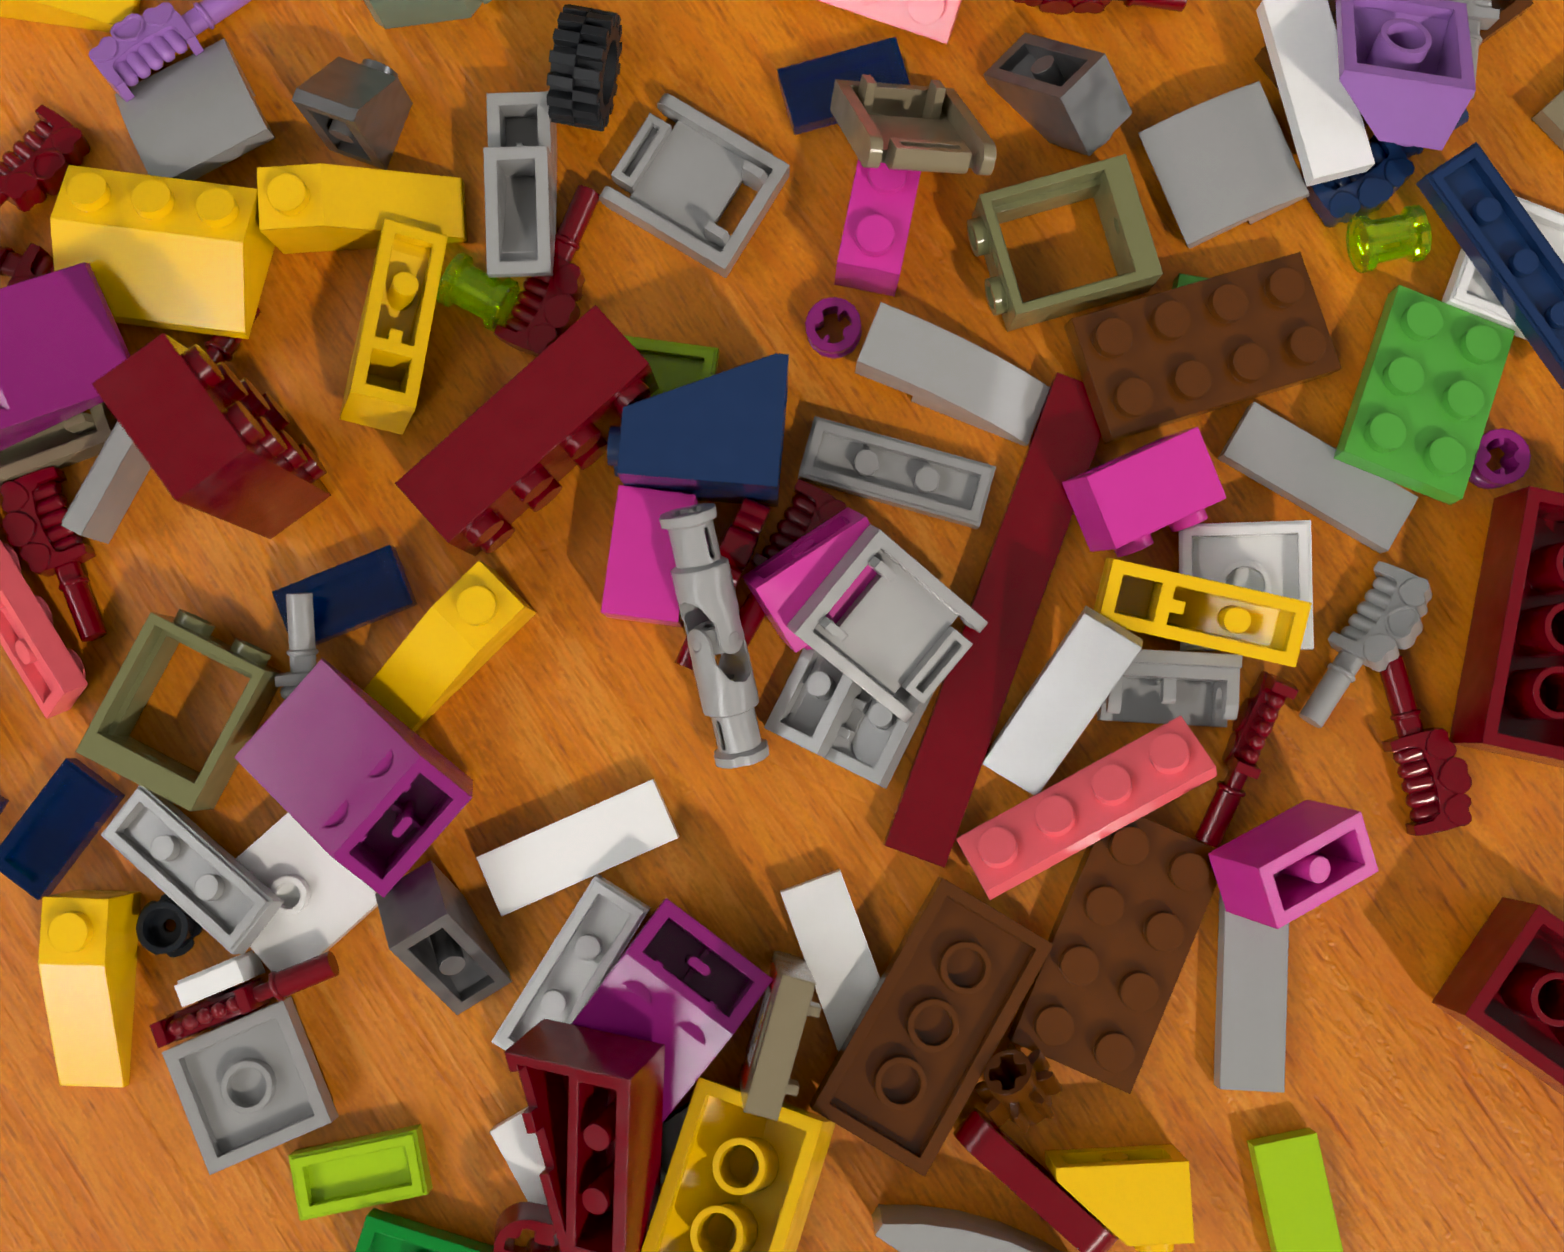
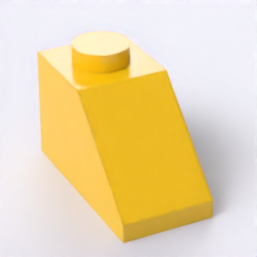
[1045,1144,1195,1252]

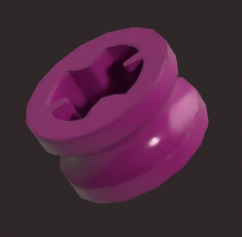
[805,297,862,359]
[1468,428,1531,489]

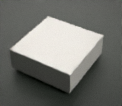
[174,950,265,1008]

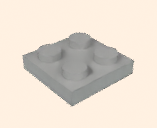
[162,996,339,1175]

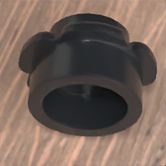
[136,894,202,957]

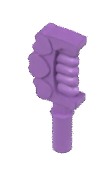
[89,0,252,102]

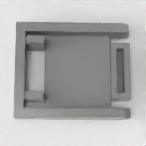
[599,93,790,278]
[786,524,988,723]

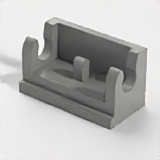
[1097,649,1243,727]

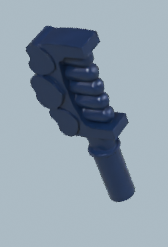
[1303,109,1469,228]

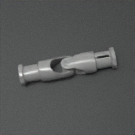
[659,503,769,769]

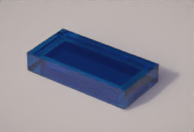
[777,36,910,135]
[272,545,418,645]
[0,758,125,900]

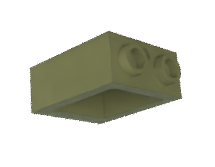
[967,154,1163,332]
[75,609,283,811]

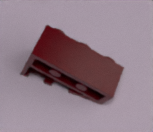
[504,1018,665,1252]

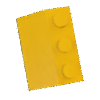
[50,165,275,339]
[641,1077,836,1252]

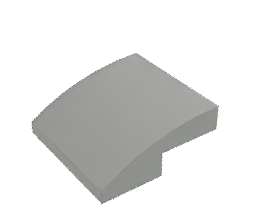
[115,39,275,181]
[1138,81,1310,249]
[764,648,934,789]

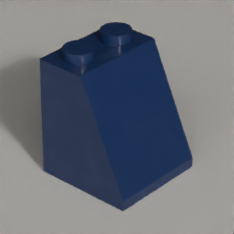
[607,353,789,507]

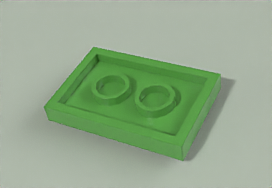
[1333,285,1515,505]

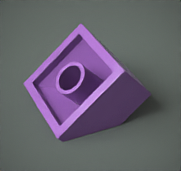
[1336,0,1476,151]

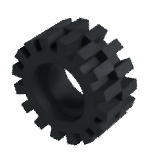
[547,4,622,131]

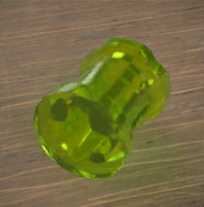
[1346,204,1432,273]
[436,252,520,332]

